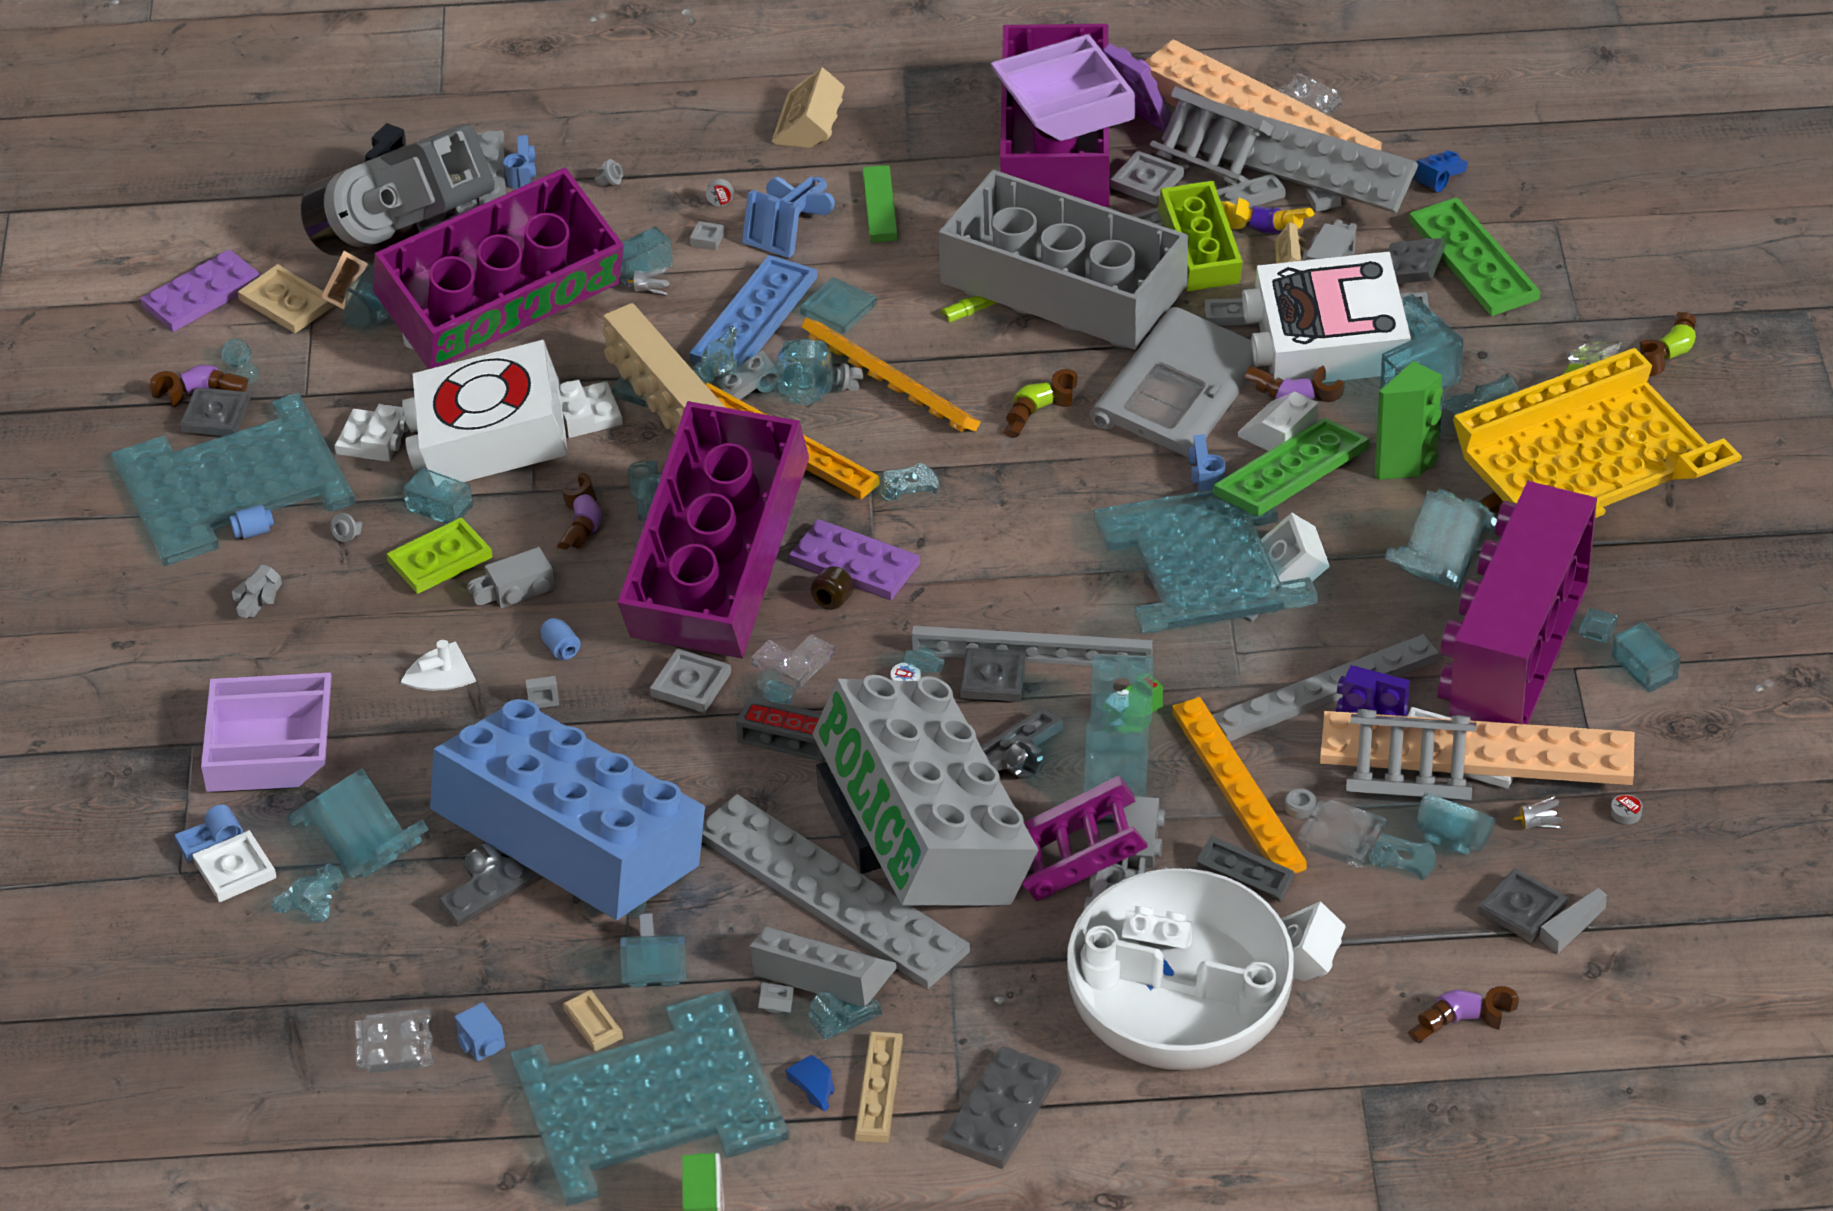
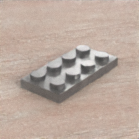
[943,1045,1060,1169]

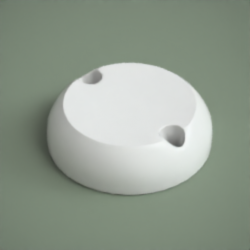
[1067,868,1294,1070]

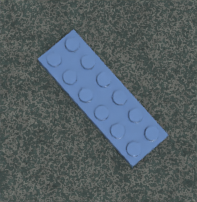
[690,255,818,374]

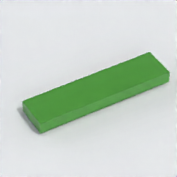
[863,165,897,242]

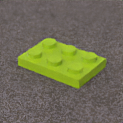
[386,517,493,594]

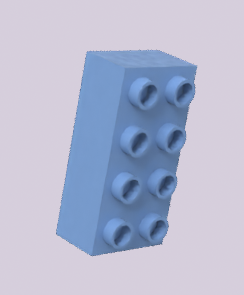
[430,699,705,921]

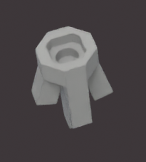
[232,565,282,618]

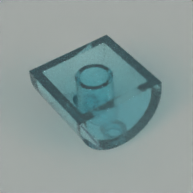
[342,260,389,332]
[1417,792,1496,855]

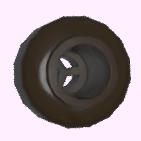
[810,566,854,610]

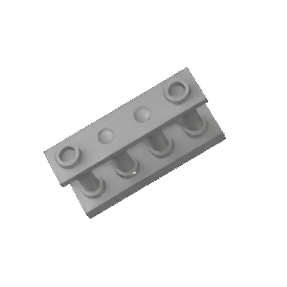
[1150,86,1274,185]
[1346,709,1476,800]

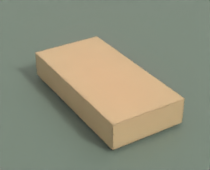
[563,990,623,1052]

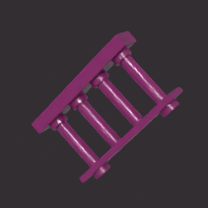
[1022,776,1148,901]

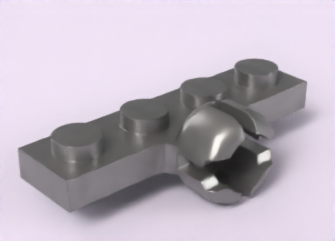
[981,708,1063,778]
[439,844,544,927]

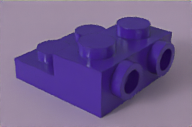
[1336,665,1410,716]

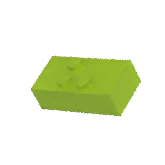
[1158,181,1243,292]

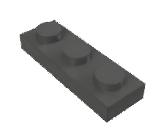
[1196,835,1295,902]

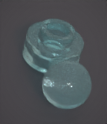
[221,338,259,384]
[757,669,795,704]

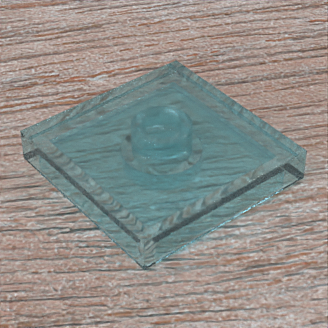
[800,277,877,334]

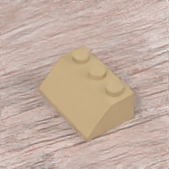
[772,67,845,148]

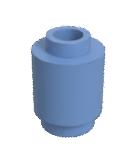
[229,505,274,539]
[540,618,581,660]

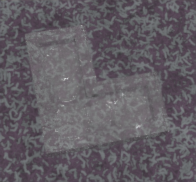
[751,634,835,689]

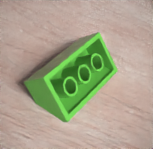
[1375,361,1443,480]

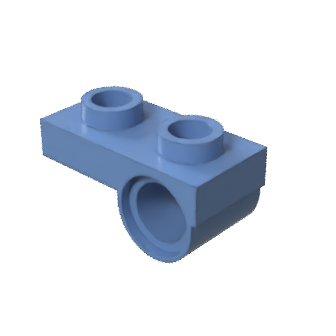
[503,135,536,189]
[1188,434,1225,495]
[175,805,244,863]

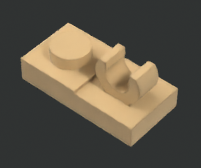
[1275,222,1306,264]

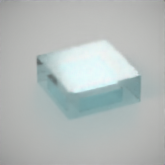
[1579,608,1618,643]

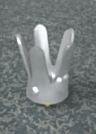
[627,267,670,295]
[1513,796,1562,830]

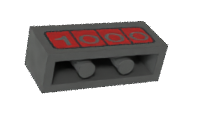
[736,696,825,762]

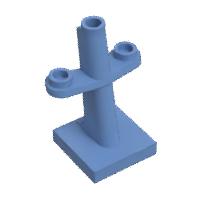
[742,176,835,258]

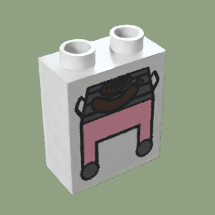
[1242,251,1411,383]

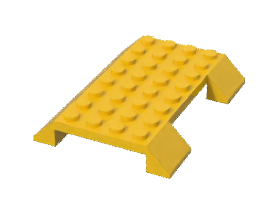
[1453,348,1742,518]

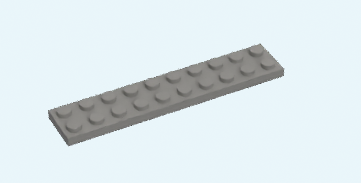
[1162,101,1418,214]
[702,794,970,989]

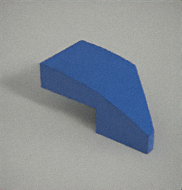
[785,1054,835,1112]

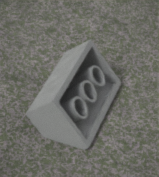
[750,927,897,1007]

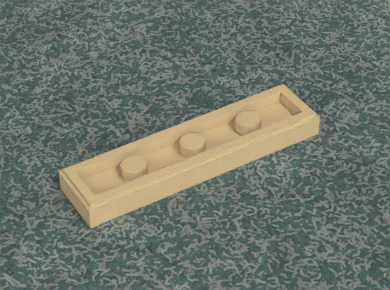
[855,1032,903,1143]

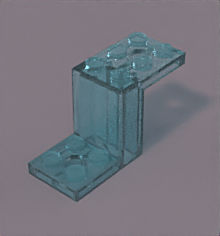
[1380,294,1464,440]
[1384,489,1497,591]
[1084,654,1154,818]
[286,768,429,879]

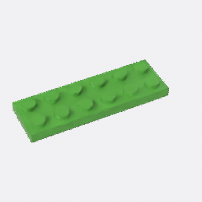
[1409,197,1540,316]
[1213,417,1369,517]

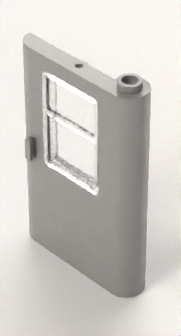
[1090,307,1258,458]

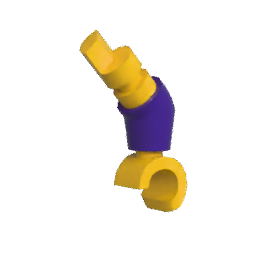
[1221,197,1315,234]

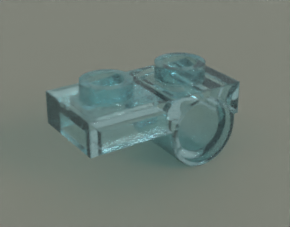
[628,460,662,521]
[809,992,882,1040]

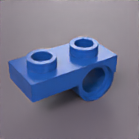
[1414,150,1468,192]

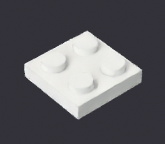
[193,830,277,902]

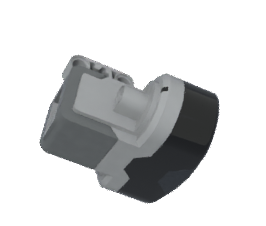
[300,124,495,256]

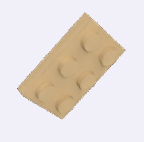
[238,264,335,334]

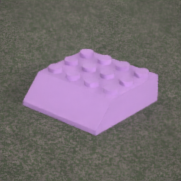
[991,34,1135,141]
[201,672,332,792]

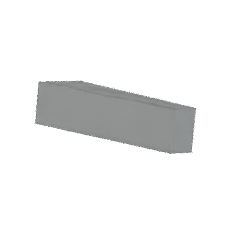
[1539,888,1607,955]

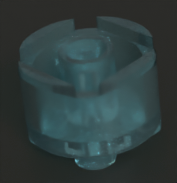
[776,339,833,405]

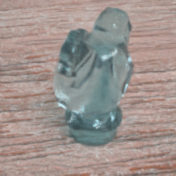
[692,325,737,384]
[271,864,344,923]

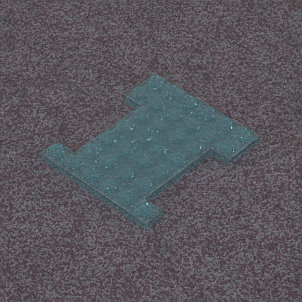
[111,393,356,566]
[1094,489,1318,634]
[510,989,790,1206]

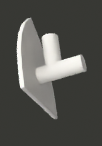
[401,640,476,691]

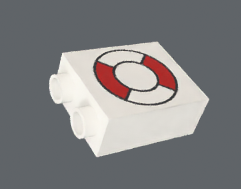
[402,340,568,489]

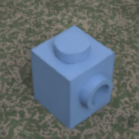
[455,1002,505,1062]

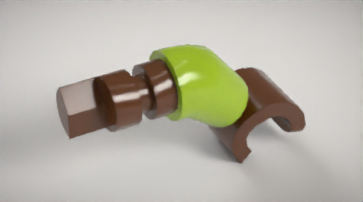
[1639,312,1696,376]
[1003,369,1078,438]

